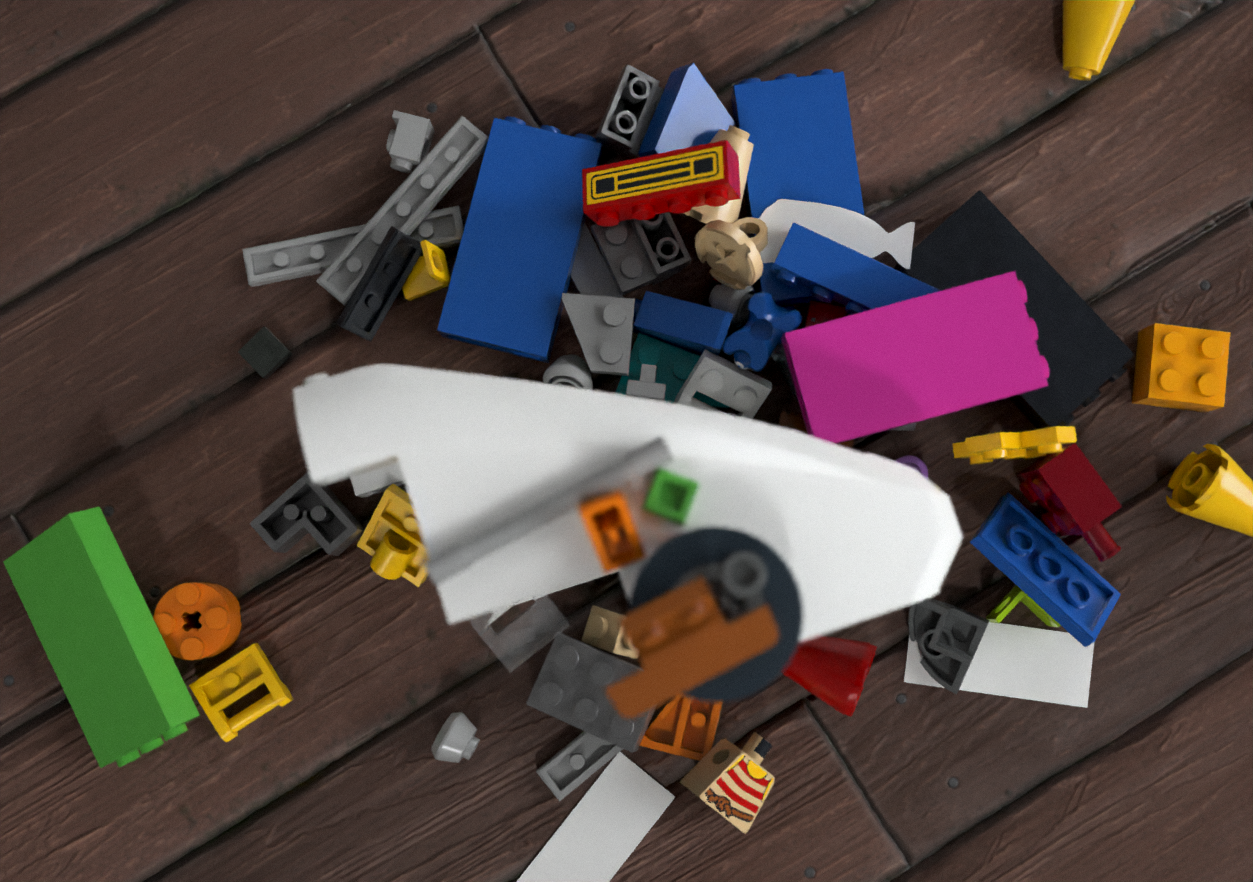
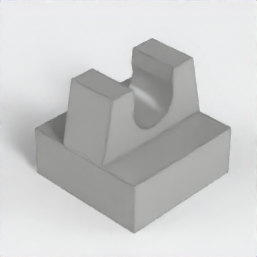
[626,364,666,402]

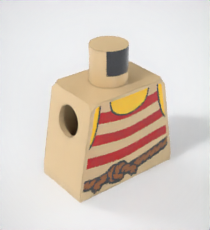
[680,732,775,834]

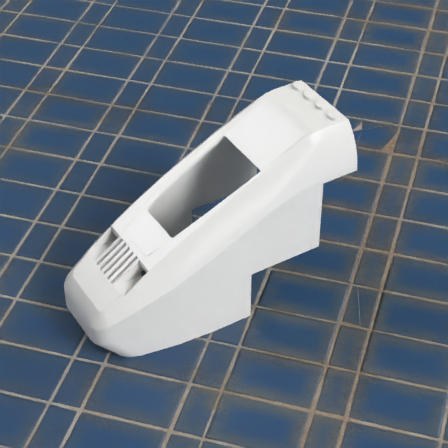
[293,364,963,642]

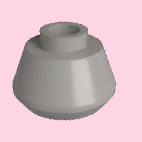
[709,284,756,329]
[543,355,593,390]
[431,712,480,763]

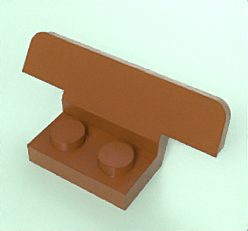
[604,576,779,719]

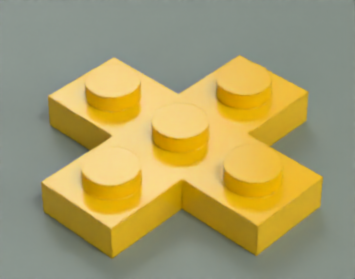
[952,426,1077,465]

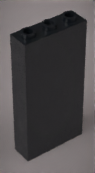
[893,190,1135,429]

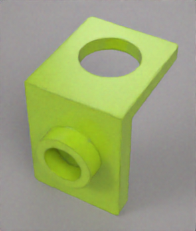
[986,586,1061,627]

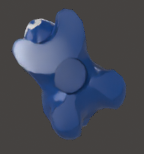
[722,292,802,372]

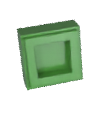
[642,468,700,525]

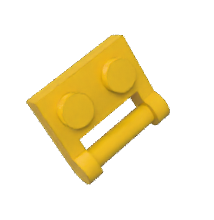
[189,643,293,743]

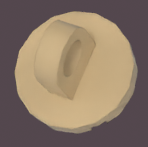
[695,217,768,290]

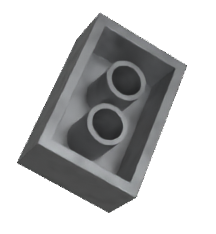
[526,632,656,753]

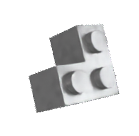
[249,472,365,556]

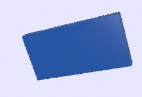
[970,492,1121,647]

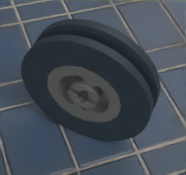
[629,527,803,702]

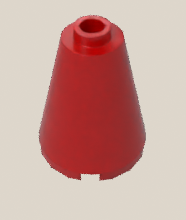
[782,635,877,717]

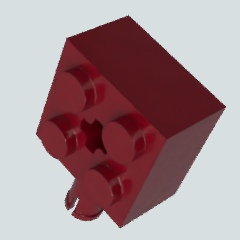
[1016,443,1122,562]

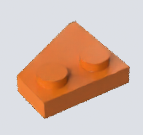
[640,694,723,761]

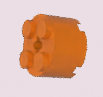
[153,582,242,660]

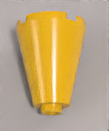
[1063,0,1135,81]
[1166,444,1253,537]

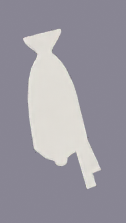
[758,199,915,269]

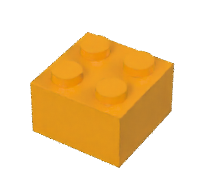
[1132,323,1230,412]

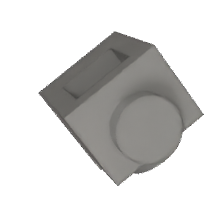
[386,110,435,173]

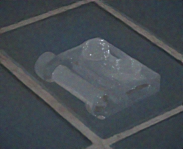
[468,593,570,673]

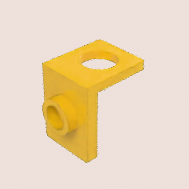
[402,239,451,301]

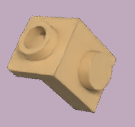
[581,605,638,659]

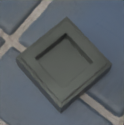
[238,326,293,380]

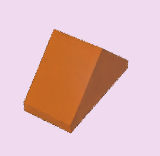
[578,490,646,574]

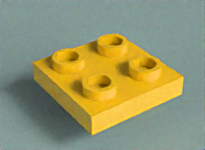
[357,484,429,587]

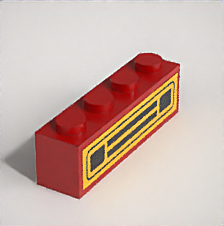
[582,140,741,227]

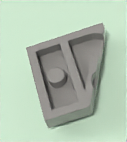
[562,293,635,376]

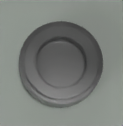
[720,551,767,598]

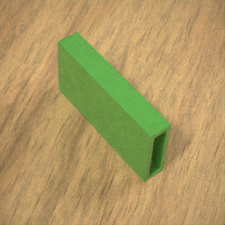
[3,506,200,768]

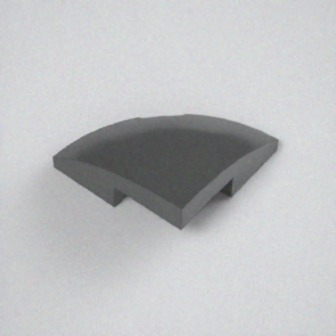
[908,597,990,695]

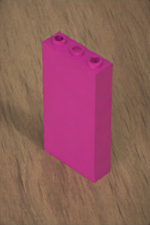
[781,271,1049,444]

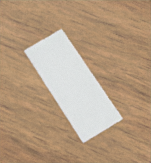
[904,622,1094,708]
[516,752,675,882]

